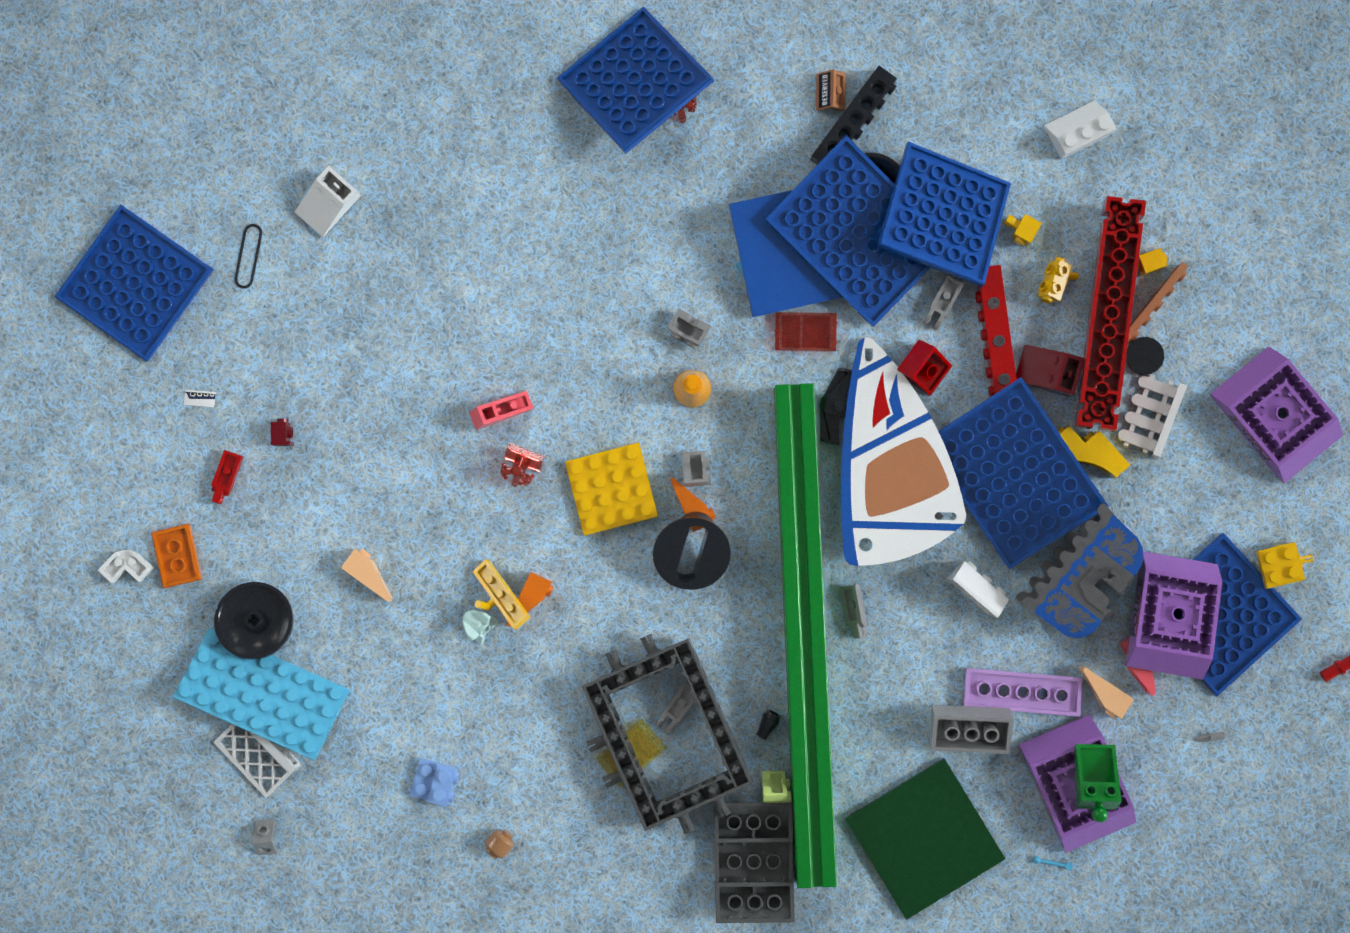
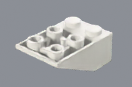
[295,166,361,237]

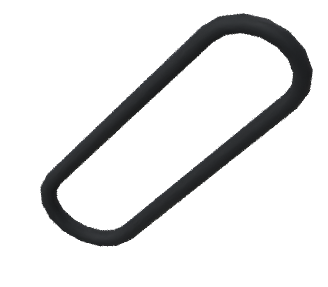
[235,224,262,288]

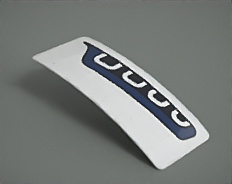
[184,390,216,407]

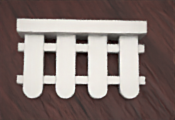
[1118,374,1187,459]

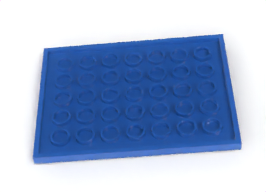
[765,135,931,327]
[938,377,1109,569]

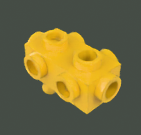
[1038,257,1079,304]

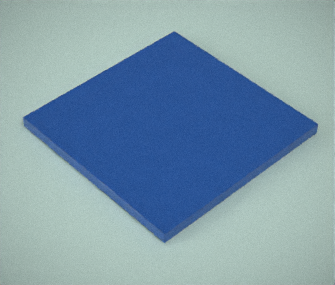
[557,6,714,154]
[877,141,1011,287]
[728,190,842,317]
[54,204,214,362]
[1173,533,1302,696]

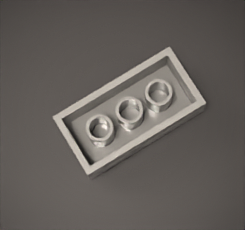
[929,705,1013,754]

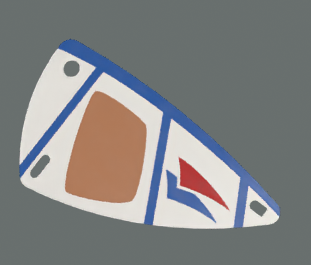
[841,337,966,566]

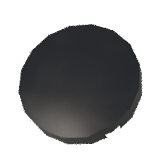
[1126,337,1165,375]

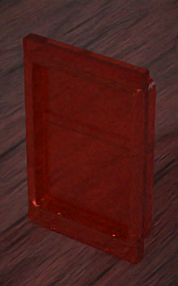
[774,312,837,352]

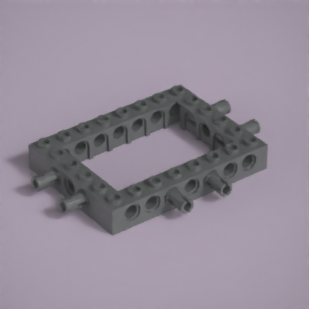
[581,634,753,834]

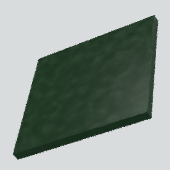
[845,758,1006,920]

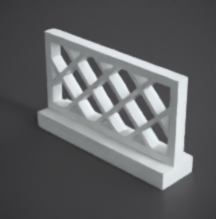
[214,724,302,798]

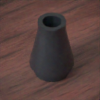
[756,709,781,740]

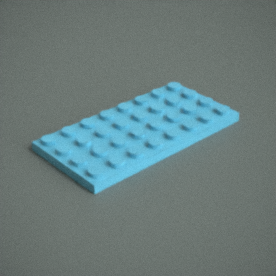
[173,628,350,761]

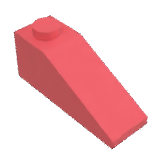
[469,391,534,430]

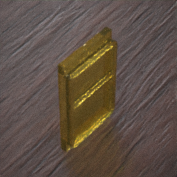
[595,718,667,788]

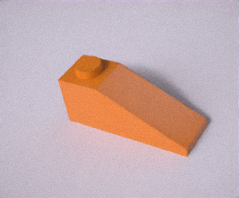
[670,478,716,532]
[506,572,554,627]

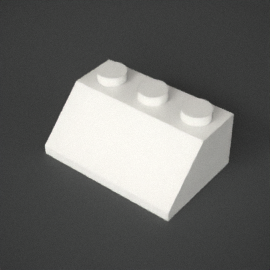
[1044,100,1117,159]
[947,561,1009,618]

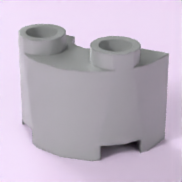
[667,308,711,349]
[682,451,711,487]

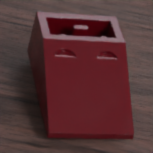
[1016,345,1085,397]

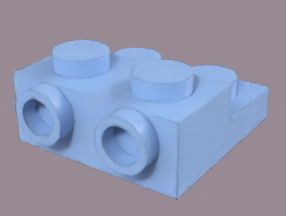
[410,758,460,807]

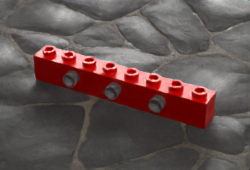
[974,265,1017,397]

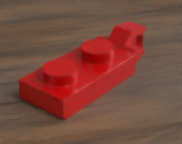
[211,450,244,504]

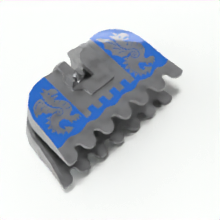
[1016,503,1143,638]

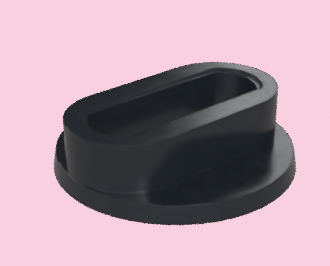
[653,512,731,590]

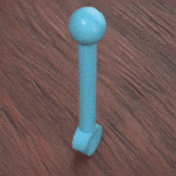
[1033,856,1073,870]

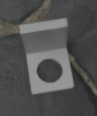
[252,819,277,855]

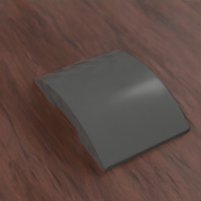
[714,802,795,923]

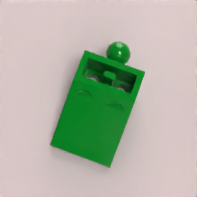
[1075,744,1121,823]

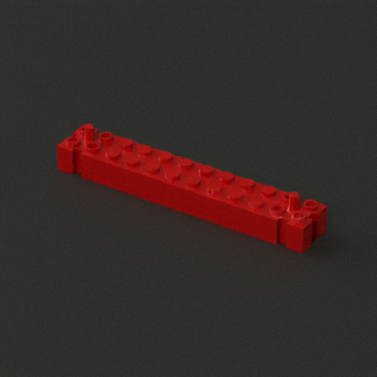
[1074,196,1146,432]

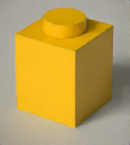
[1138,248,1168,276]

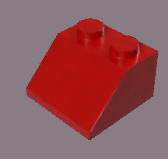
[897,339,952,396]

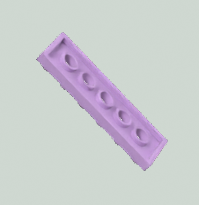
[963,668,1083,717]

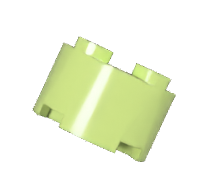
[762,771,791,803]

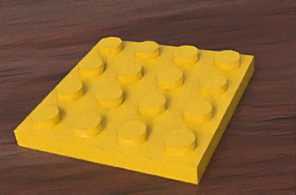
[565,442,658,536]

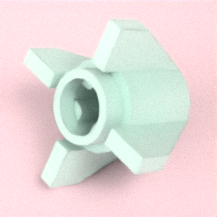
[462,609,499,645]

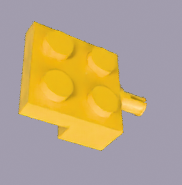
[1256,542,1314,589]

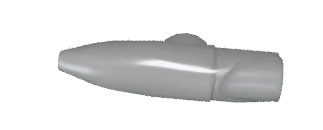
[1194,732,1225,742]

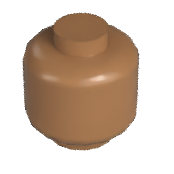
[485,829,514,859]

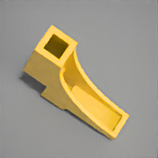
[1057,426,1130,478]

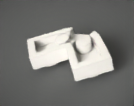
[98,550,154,583]

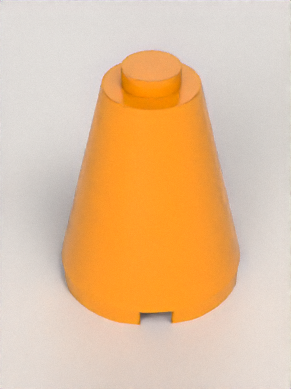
[673,370,711,408]

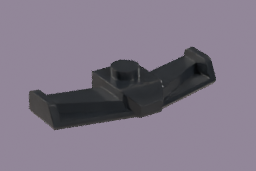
[819,368,852,446]

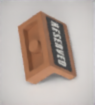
[816,69,846,112]

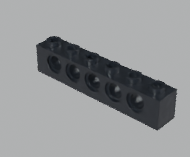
[810,65,897,165]

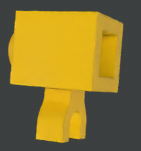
[1003,214,1042,246]

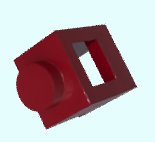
[271,418,294,446]

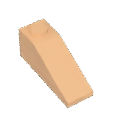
[341,548,393,602]
[1079,666,1134,719]

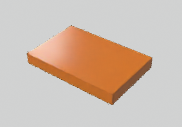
[151,524,202,589]

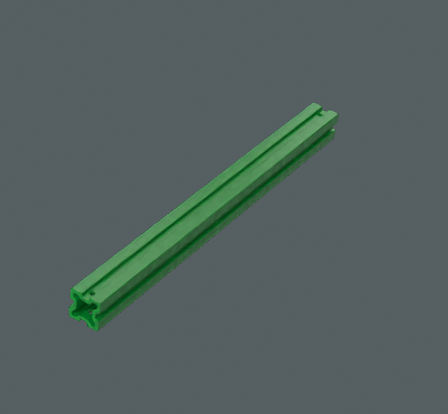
[773,383,837,888]

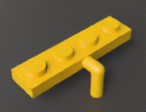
[473,559,530,630]

